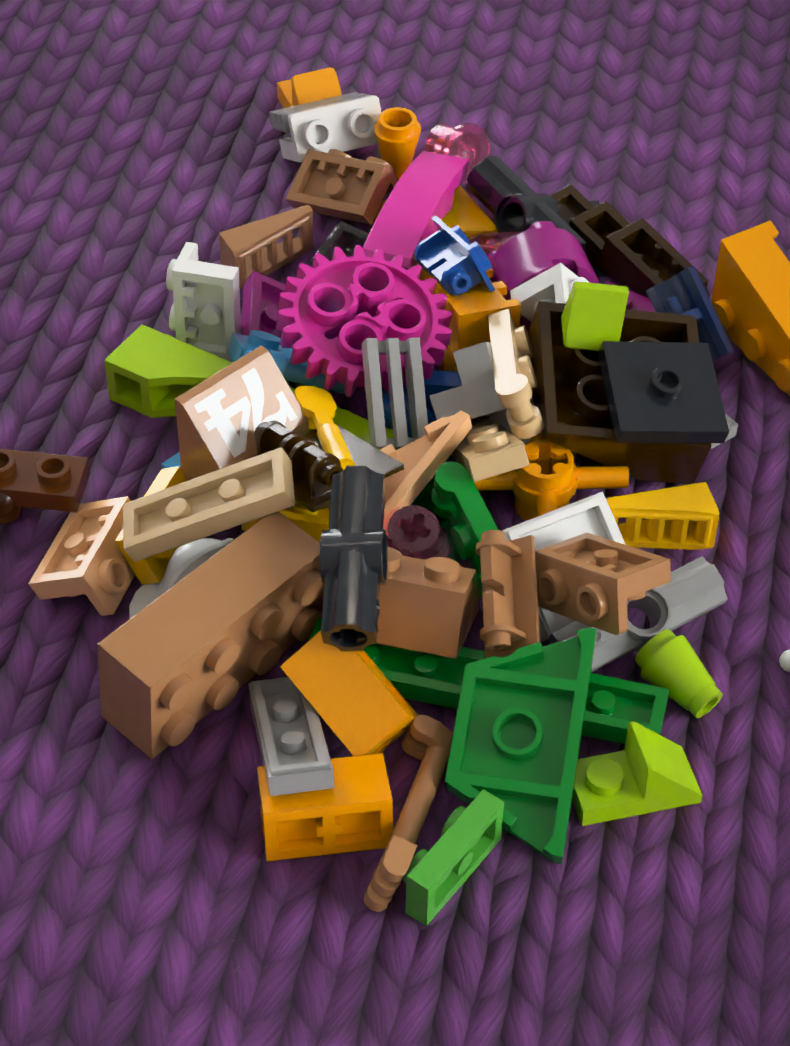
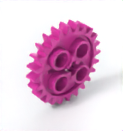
[276,245,452,397]

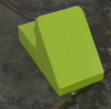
[572,721,702,826]

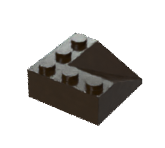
[528,301,712,484]

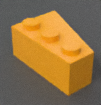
[711,220,790,396]

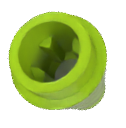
[635,629,723,718]

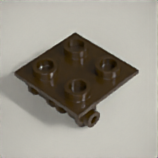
[254,420,404,512]

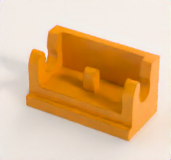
[280,630,418,756]
[257,753,393,862]

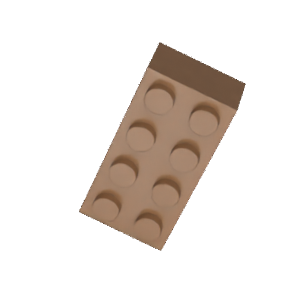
[98,511,324,759]

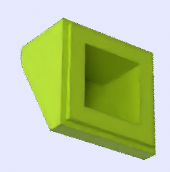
[561,281,629,351]

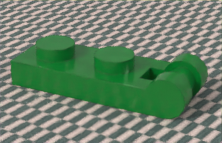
[430,461,498,600]

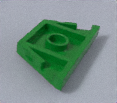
[445,627,597,864]

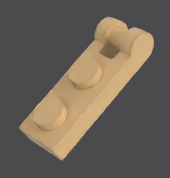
[488,309,544,439]

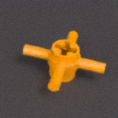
[473,431,629,521]

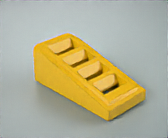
[606,482,719,550]

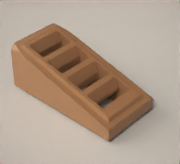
[219,204,314,289]

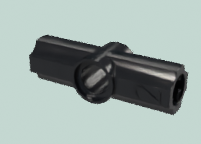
[466,156,589,256]
[320,465,388,651]

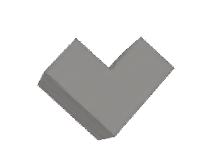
[430,342,507,421]

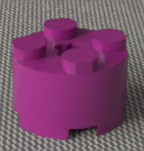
[488,221,600,333]

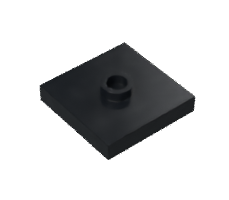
[598,341,729,443]

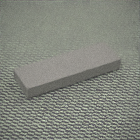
[248,677,334,796]

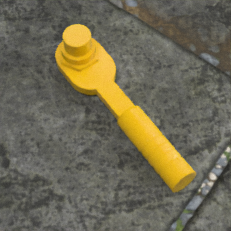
[294,386,355,470]

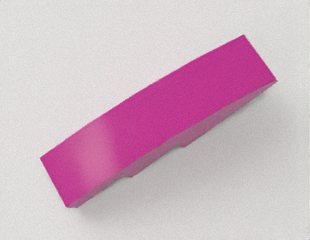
[362,151,469,268]

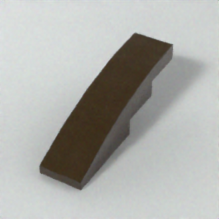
[550,184,709,298]

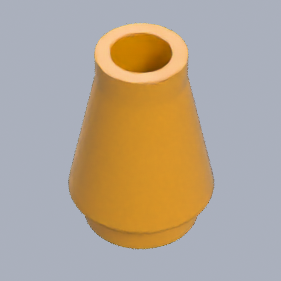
[374,107,421,179]

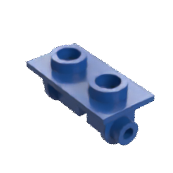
[415,215,495,295]

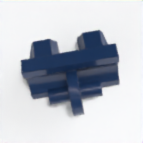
[646,266,734,362]

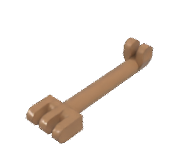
[364,715,453,912]

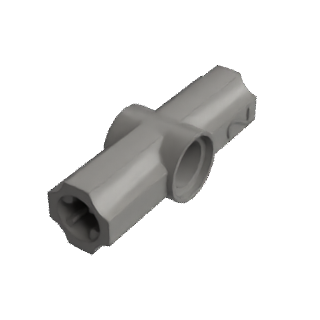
[548,556,728,673]

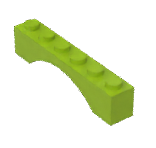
[104,324,410,444]

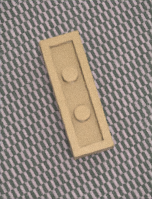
[452,418,530,482]
[123,447,295,562]

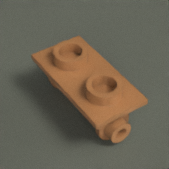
[476,530,540,658]

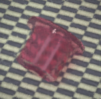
[425,123,490,184]
[386,505,450,560]

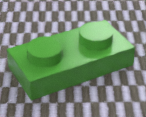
[403,789,504,926]

